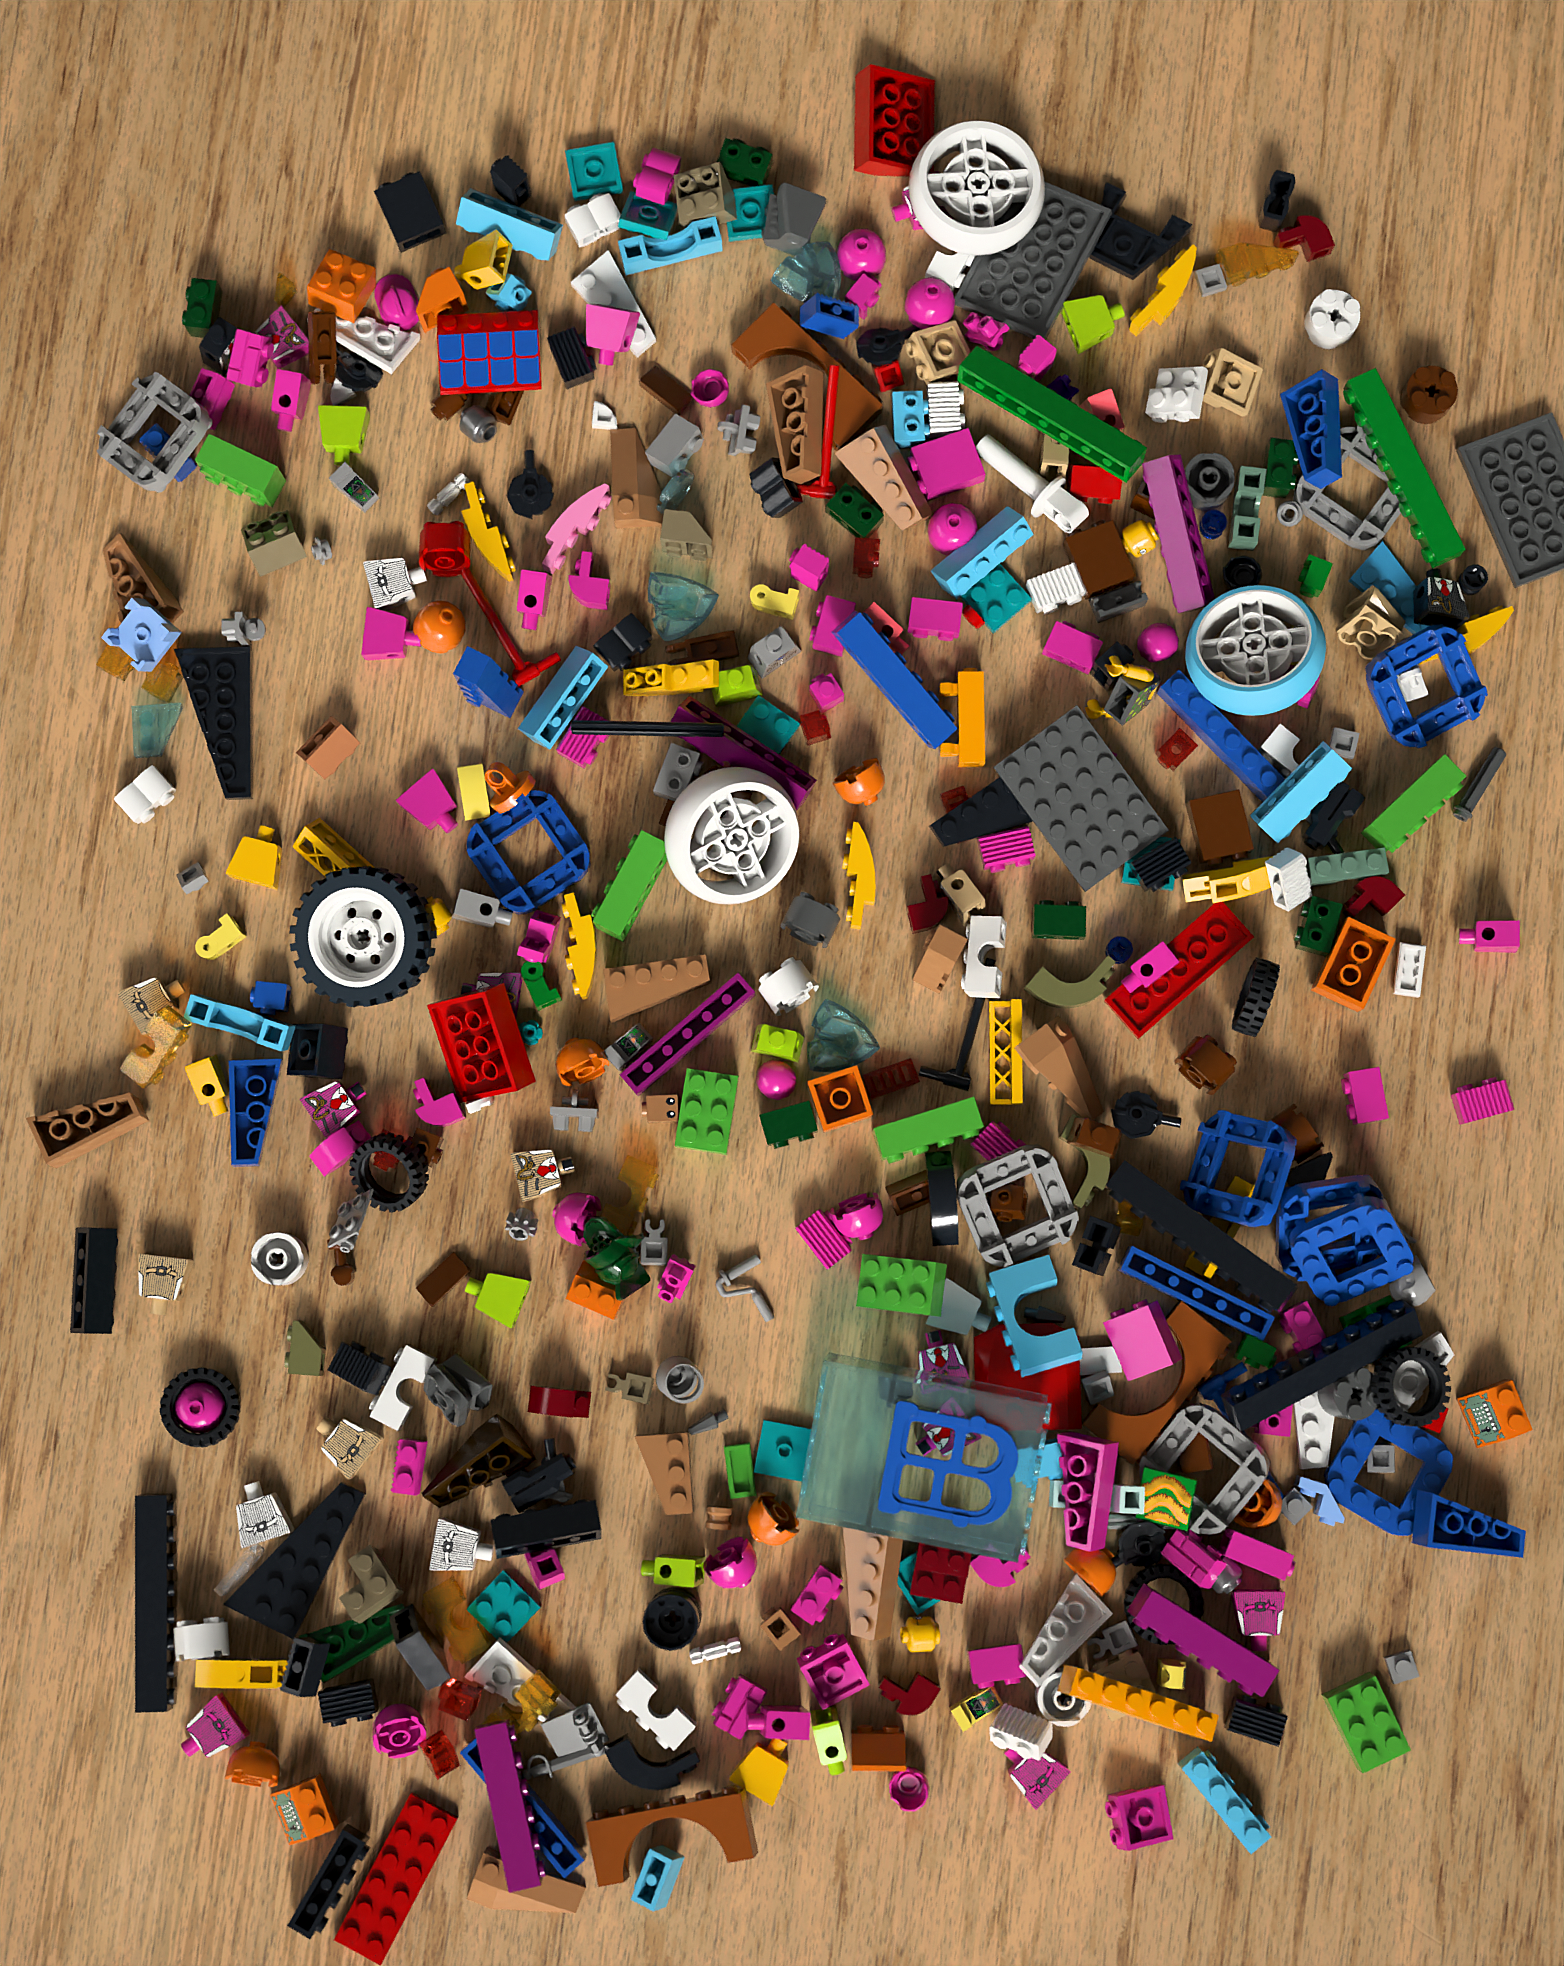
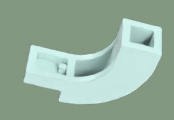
[1049,1480,1145,1514]

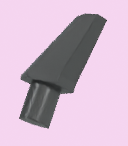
[1024,1306,1066,1323]
[688,1409,728,1435]

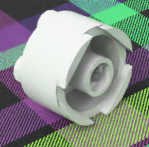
[1304,289,1360,349]
[758,957,819,1016]
[251,1232,309,1286]
[174,1617,230,1661]
[1035,1668,1091,1727]

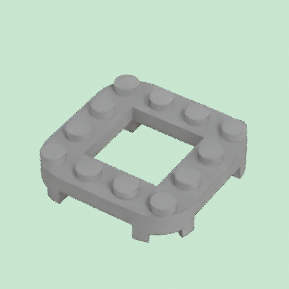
[96,372,212,493]
[1293,426,1401,551]
[956,1144,1079,1268]
[1139,1403,1270,1534]

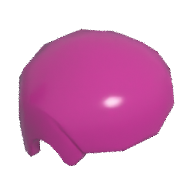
[691,369,729,408]
[1137,623,1179,663]
[756,1059,797,1100]
[889,1766,929,1811]

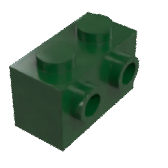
[716,138,773,187]
[182,278,223,338]
[1262,438,1298,498]
[825,483,884,544]
[1293,896,1343,957]
[1032,900,1086,940]
[759,1101,818,1149]

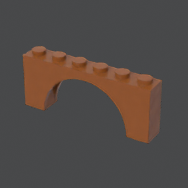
[731,302,883,451]
[1082,1301,1231,1465]
[585,1785,759,1887]

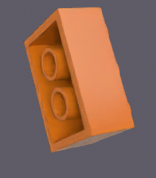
[1311,917,1396,1012]

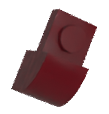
[1273,215,1335,262]
[906,874,948,934]
[1342,876,1405,918]
[528,1386,591,1418]
[878,1671,941,1716]

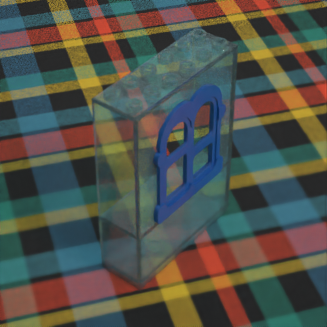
[796,1352,1052,1563]

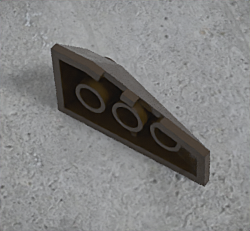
[422,1414,536,1508]

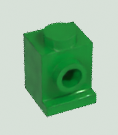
[1298,554,1333,598]
[1233,1334,1277,1370]

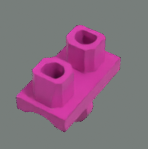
[963,312,1010,351]
[657,1254,696,1303]

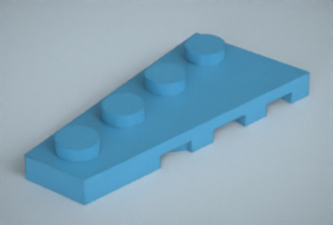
[1349,541,1429,635]

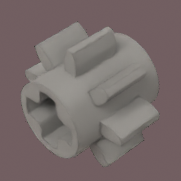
[505,1208,539,1241]

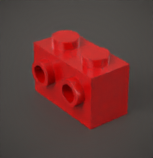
[1066,464,1122,504]

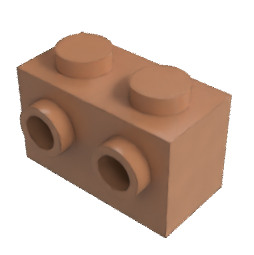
[296,716,360,780]

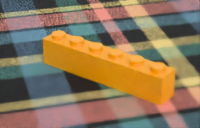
[1057,1665,1219,1742]

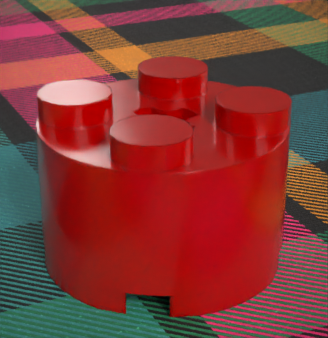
[419,521,471,577]

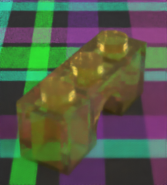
[96,643,184,704]
[119,1005,192,1089]
[600,1155,659,1235]
[422,1576,492,1664]
[480,1669,561,1745]

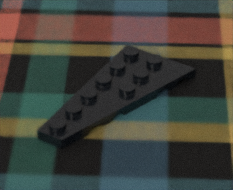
[174,647,253,800]
[929,777,1033,847]
[223,1482,366,1639]

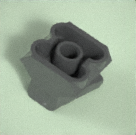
[761,183,826,257]
[423,1353,493,1427]

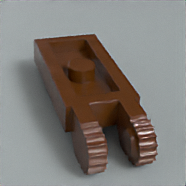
[308,311,337,385]
[665,630,739,666]

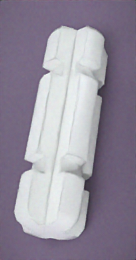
[427,473,470,515]
[689,1637,741,1664]

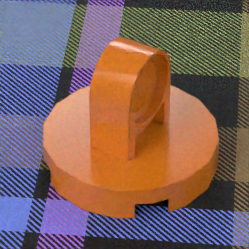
[485,762,536,813]

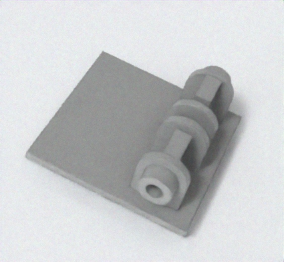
[327,1189,374,1253]
[540,1702,609,1758]

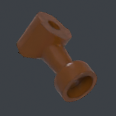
[327,1239,356,1286]

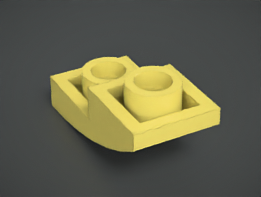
[457,763,491,821]

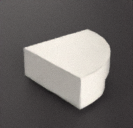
[330,378,356,406]
[592,401,617,430]
[466,1096,494,1114]

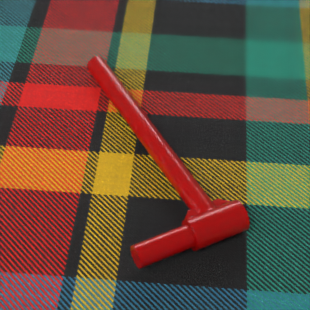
[795,365,840,500]
[461,568,561,687]

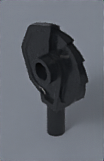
[856,325,920,366]
[336,348,383,392]
[507,450,554,519]
[1111,1091,1182,1139]
[1111,1521,1167,1568]

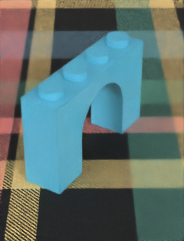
[986,1255,1082,1377]

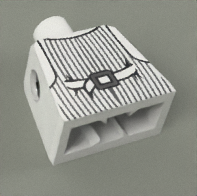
[363,558,427,611]
[236,1481,294,1548]
[429,1517,494,1571]

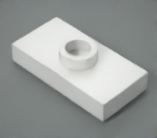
[1393,942,1426,998]

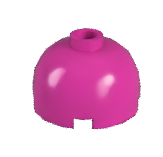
[837,228,886,281]
[904,277,955,329]
[927,503,978,555]
[553,1192,601,1246]
[830,1193,884,1240]
[174,1382,226,1434]
[703,1537,757,1588]
[372,1704,426,1758]

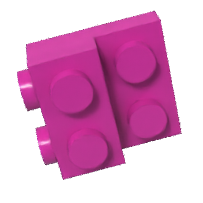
[796,1634,870,1710]
[1105,1784,1174,1851]

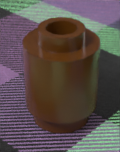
[430,393,468,421]

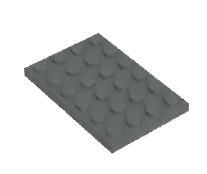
[955,182,1112,340]
[1456,412,1564,589]
[993,705,1169,892]

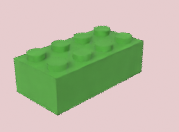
[1361,754,1467,853]
[591,830,667,942]
[872,1097,984,1164]

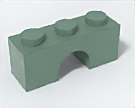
[1228,466,1266,551]
[1305,847,1389,887]

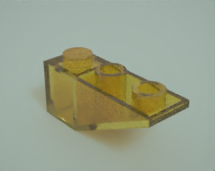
[1214,242,1299,287]

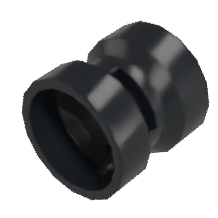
[1457,565,1488,596]

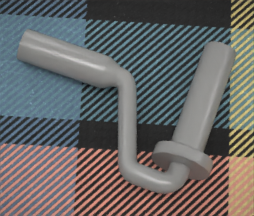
[715,1254,774,1322]

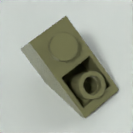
[284,1321,326,1376]

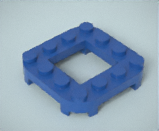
[1365,624,1488,748]
[467,790,591,915]
[1180,1110,1297,1227]
[1275,1175,1385,1281]
[1287,1193,1414,1306]
[1324,1408,1453,1536]

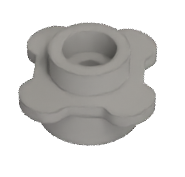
[311,537,332,565]

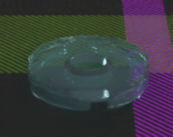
[656,469,694,515]

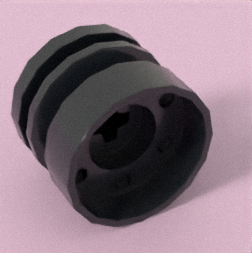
[642,1587,702,1651]

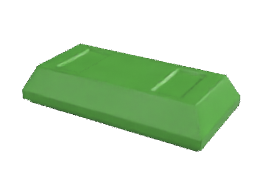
[724,1443,756,1499]

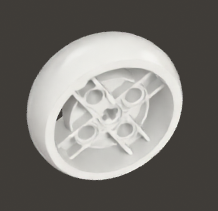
[909,121,1045,255]
[664,767,800,904]

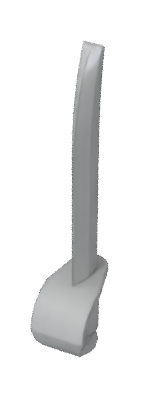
[522,1745,605,1780]

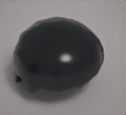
[1223,555,1262,590]

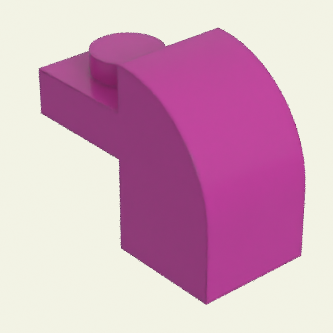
[568,551,611,610]
[517,910,561,963]
[413,1077,466,1127]
[309,1120,371,1177]
[970,1545,1031,1587]
[523,1549,565,1590]

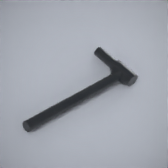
[918,958,996,1091]

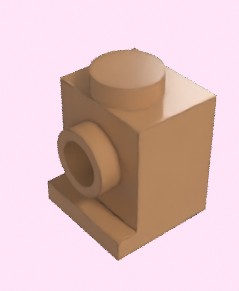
[760,1607,801,1651]

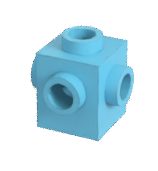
[486,274,532,312]

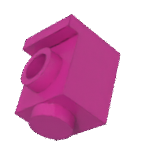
[844,273,882,320]

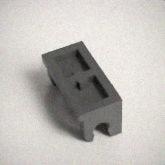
[1088,580,1148,623]

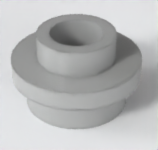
[1277,501,1303,526]

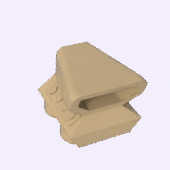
[1335,585,1405,660]

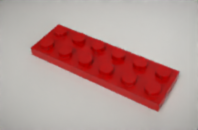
[1104,902,1254,1039]
[334,1792,458,1966]

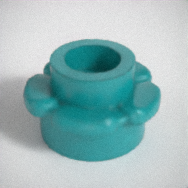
[518,1020,543,1046]

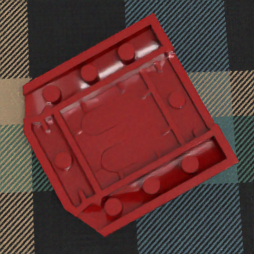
[974,1323,1082,1430]

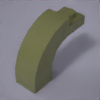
[1024,955,1116,1008]
[1059,1114,1110,1209]

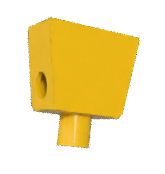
[454,230,513,289]
[226,825,282,890]
[184,1054,229,1116]
[729,1739,789,1806]

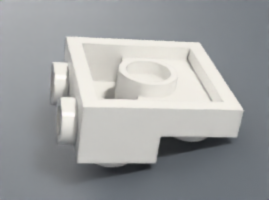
[1145,366,1208,423]

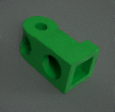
[521,961,562,1011]

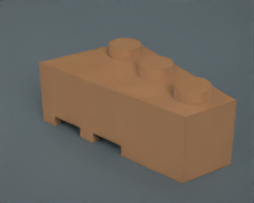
[912,925,968,994]
[635,1432,694,1515]

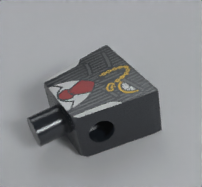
[199,317,238,377]
[1413,568,1470,630]

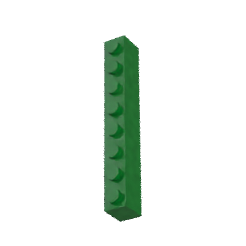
[957,346,1147,483]
[1343,368,1466,569]

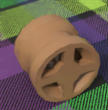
[705,1506,733,1530]

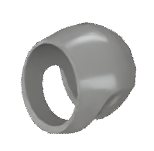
[1389,1255,1436,1307]
[656,1356,704,1403]

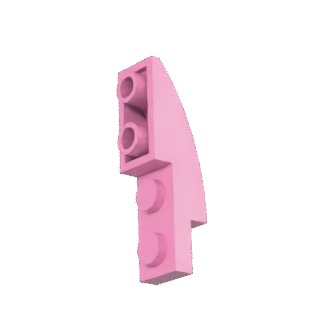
[542,484,612,575]

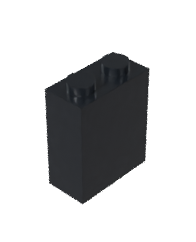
[374,171,446,253]
[389,1603,451,1691]

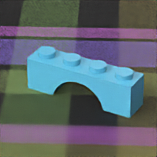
[618,216,723,275]
[183,994,296,1051]

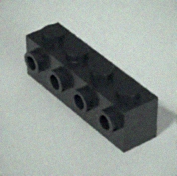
[70,1227,118,1334]
[491,1499,601,1559]
[287,1824,370,1939]

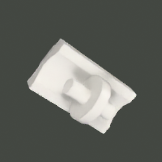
[1396,664,1428,703]

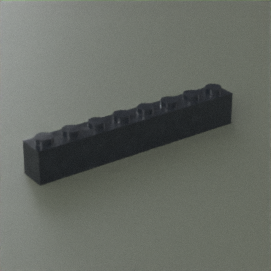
[1106,1160,1298,1313]
[1221,1299,1423,1432]
[135,1493,177,1713]

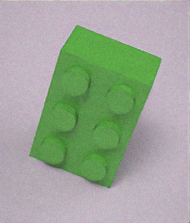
[195,434,286,507]
[674,1068,739,1155]
[856,1254,947,1317]
[1321,1672,1411,1773]

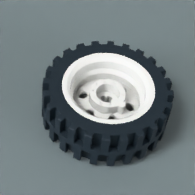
[289,866,437,1007]

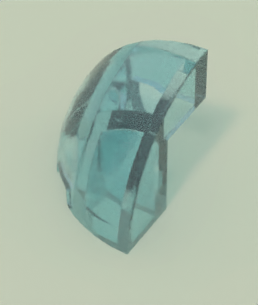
[770,241,841,303]
[648,572,719,641]
[807,999,880,1072]

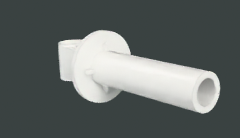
[976,434,1089,533]

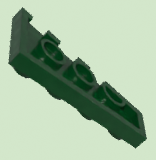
[298,1604,406,1683]

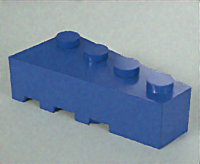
[1280,369,1342,489]
[453,646,524,718]
[229,1059,283,1167]
[1412,1490,1526,1558]

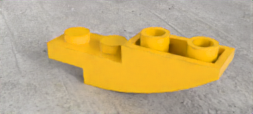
[1129,244,1197,336]
[461,481,516,582]
[1418,605,1514,665]
[623,659,719,696]
[842,822,876,929]
[1182,856,1273,903]
[561,892,597,1000]
[195,1659,288,1688]

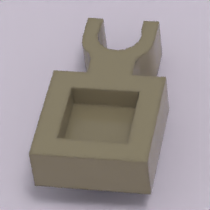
[605,1373,654,1405]

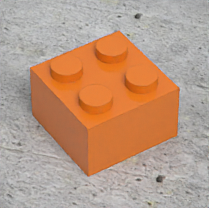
[307,249,376,323]
[807,1065,873,1133]

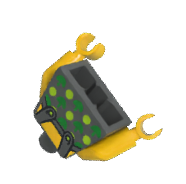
[1085,655,1161,726]

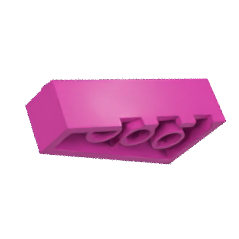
[1057,1432,1119,1552]

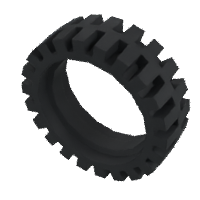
[1231,957,1280,1037]
[349,1133,429,1212]
[1371,1347,1451,1427]
[160,1368,241,1448]
[1124,1564,1204,1645]

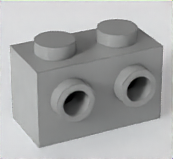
[645,414,704,478]
[653,743,703,801]

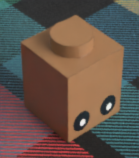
[642,1095,679,1124]

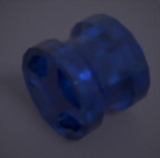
[1199,510,1227,540]
[1105,936,1133,964]

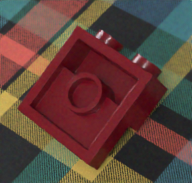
[909,1537,972,1604]

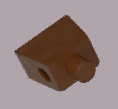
[1067,1117,1122,1159]

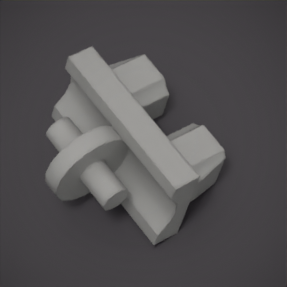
[717,405,761,456]
[221,612,266,647]
[550,1089,599,1132]

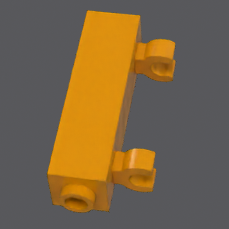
[939,668,985,767]

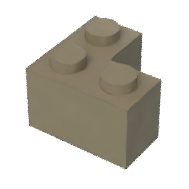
[339,1545,405,1624]

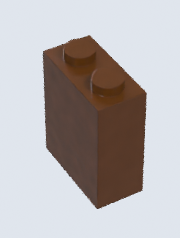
[1063,520,1136,600]
[1186,789,1254,866]

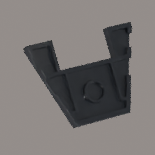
[1089,182,1192,280]

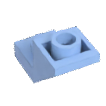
[1294,1475,1345,1526]

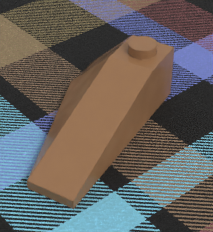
[610,428,665,529]
[103,533,184,623]
[1014,1015,1104,1120]
[467,1847,586,1913]

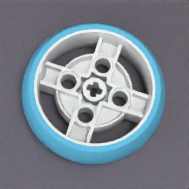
[1185,585,1326,716]

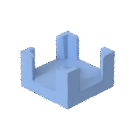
[101,598,182,672]

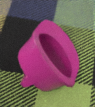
[374,274,419,331]

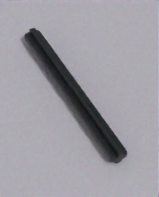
[571,720,724,737]

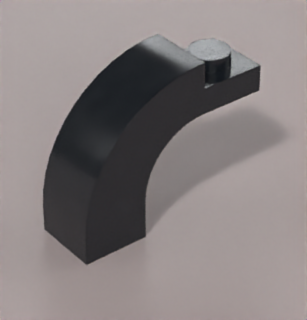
[925,1151,959,1247]
[604,1733,700,1790]

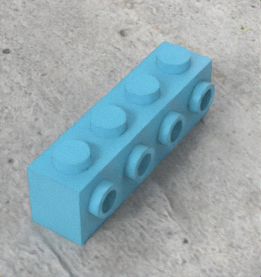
[456,188,563,261]
[931,506,1034,599]
[518,646,609,749]
[1250,741,1352,843]
[1177,1746,1271,1854]

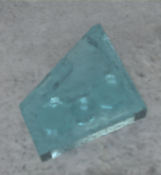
[131,703,183,758]

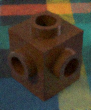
[407,1128,444,1168]
[987,1182,1028,1222]

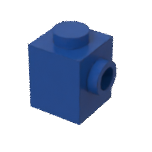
[250,981,292,1015]

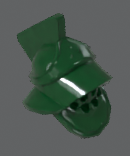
[583,1216,650,1301]

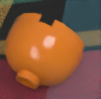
[413,600,466,653]
[832,758,885,806]
[555,1037,609,1086]
[1233,1479,1282,1529]
[747,1491,800,1546]
[1064,1547,1116,1597]
[225,1741,280,1787]

